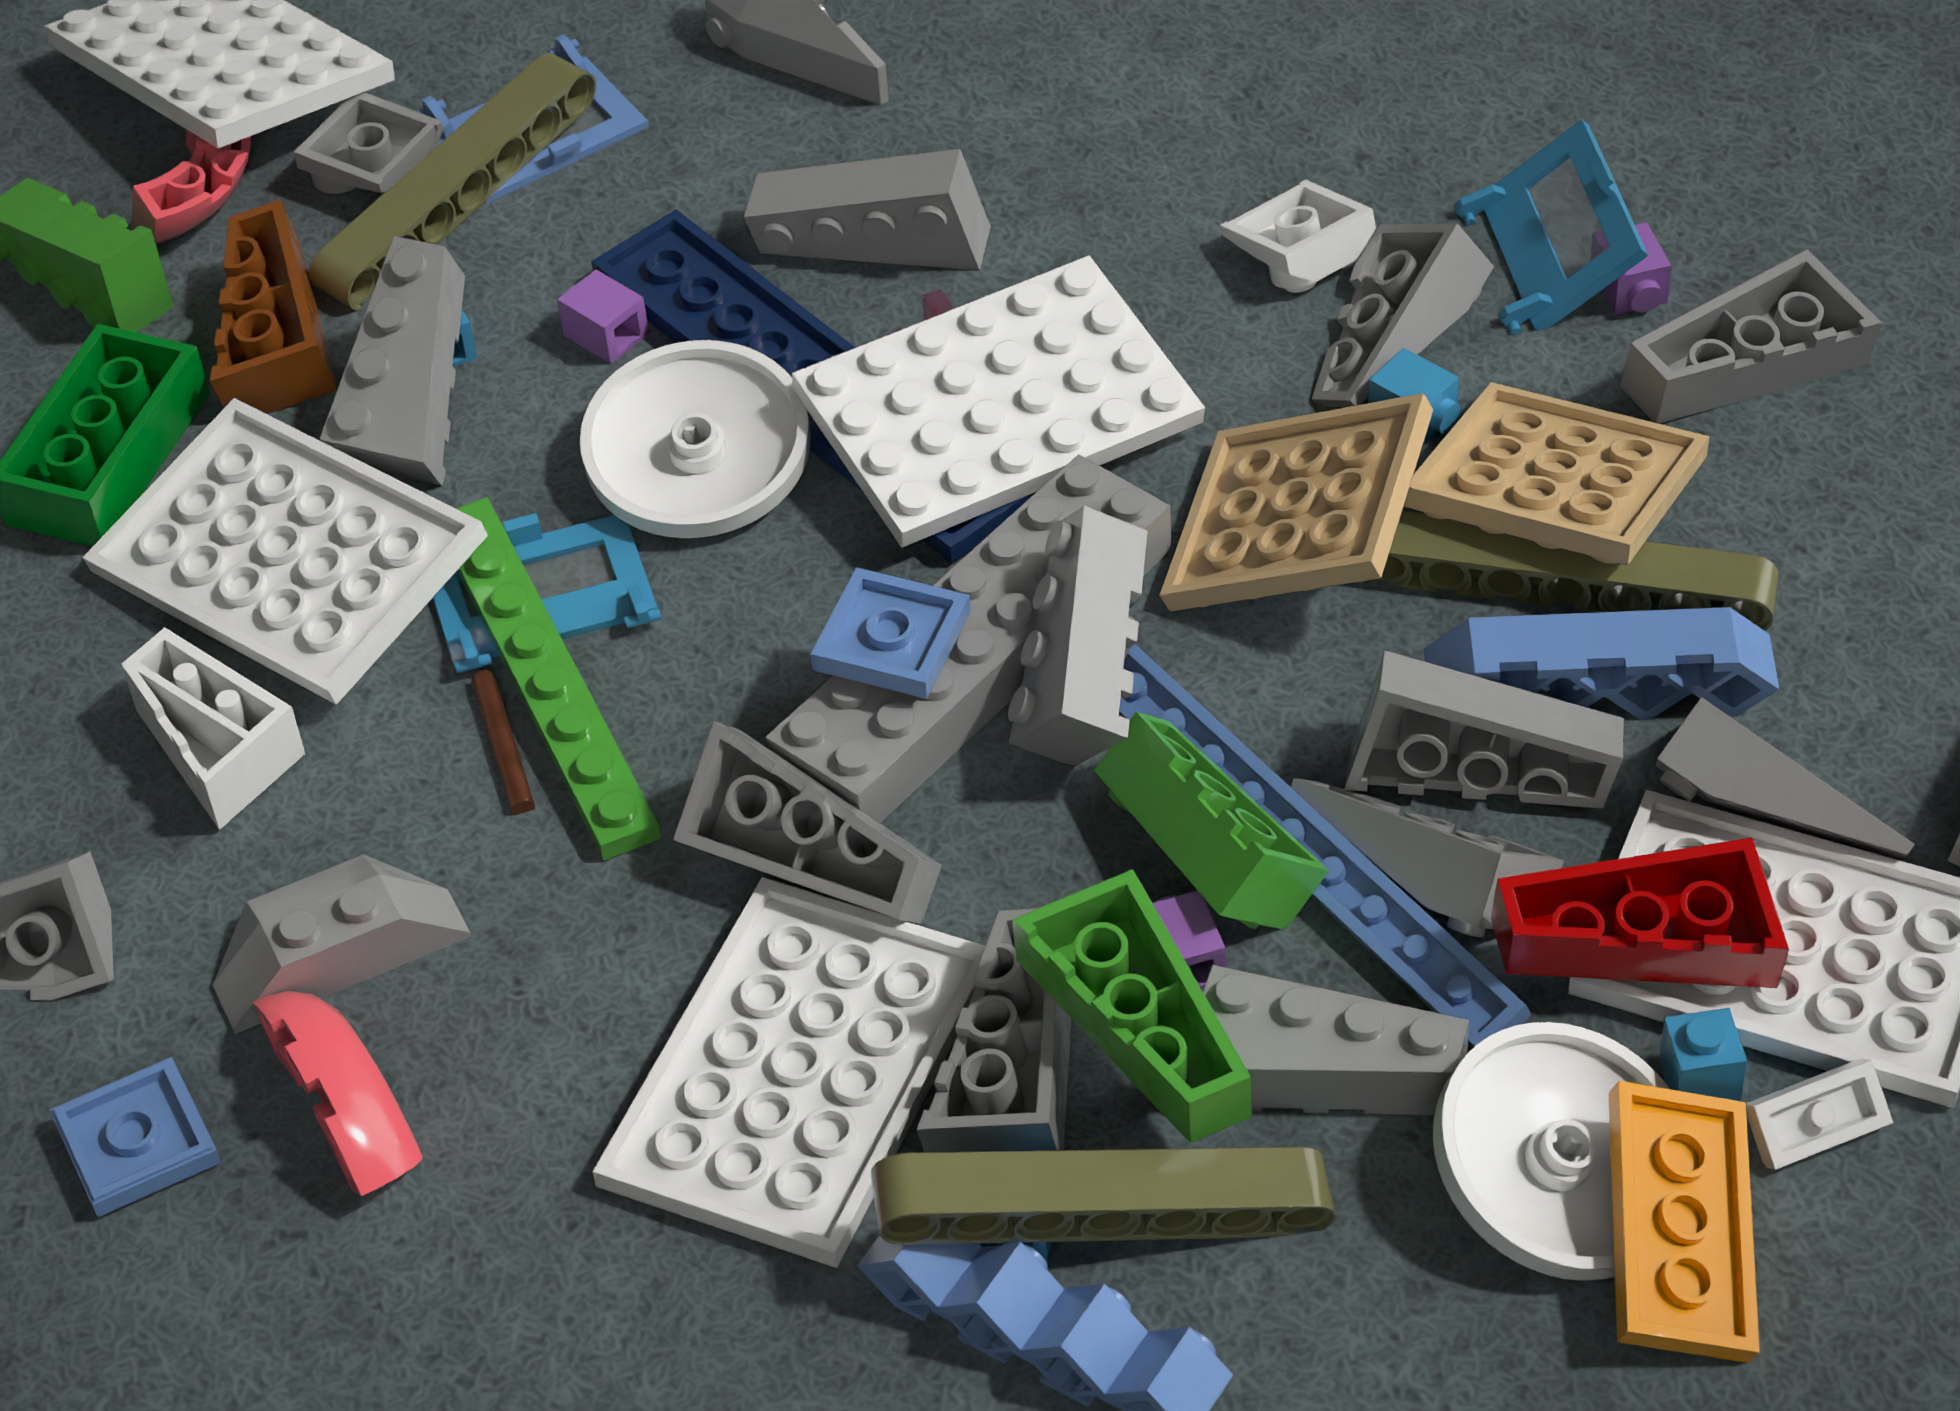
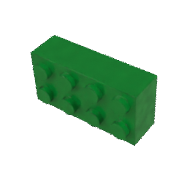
[0,324,210,547]

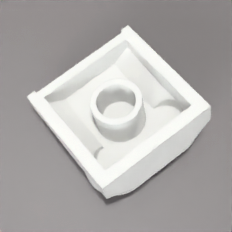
[1220,180,1376,293]

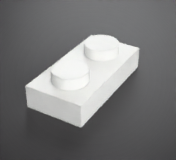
[1746,1059,1893,1170]

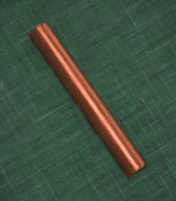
[471,670,535,815]

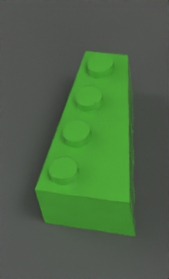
[0,177,173,332]
[1094,711,1329,929]

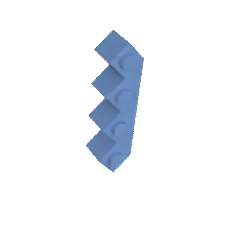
[1424,607,1780,719]
[857,1236,1233,1411]

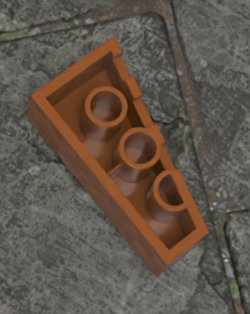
[210,199,338,414]

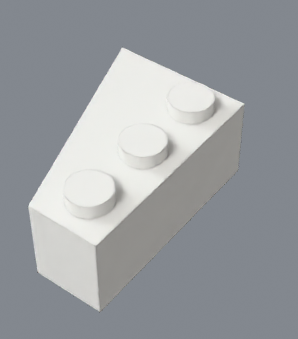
[121,627,305,830]

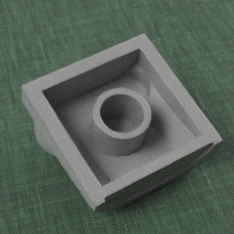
[294,92,443,194]

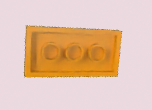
[1609,1081,1760,1363]

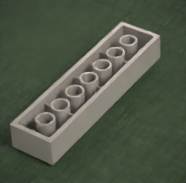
[766,454,1171,823]

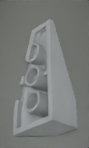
[1655,697,1915,859]
[0,852,114,1000]

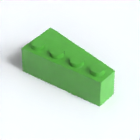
[1012,869,1251,1144]

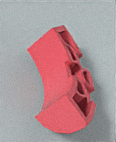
[132,130,251,244]
[252,991,422,1197]

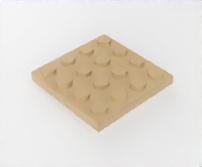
[1403,382,1709,566]
[1159,393,1433,612]

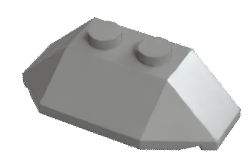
[213,854,471,1034]

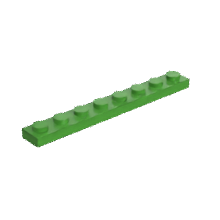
[455,497,661,861]

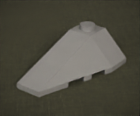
[705,0,889,105]
[1312,223,1494,407]
[1291,778,1564,937]

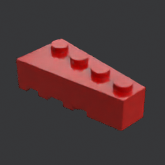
[1491,837,1789,988]

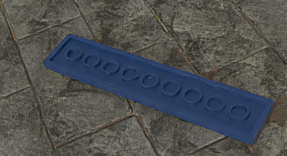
[591,209,1036,563]

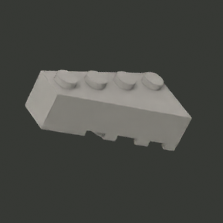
[744,149,991,271]
[1344,650,1624,808]

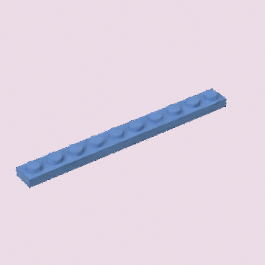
[1119,644,1531,1049]

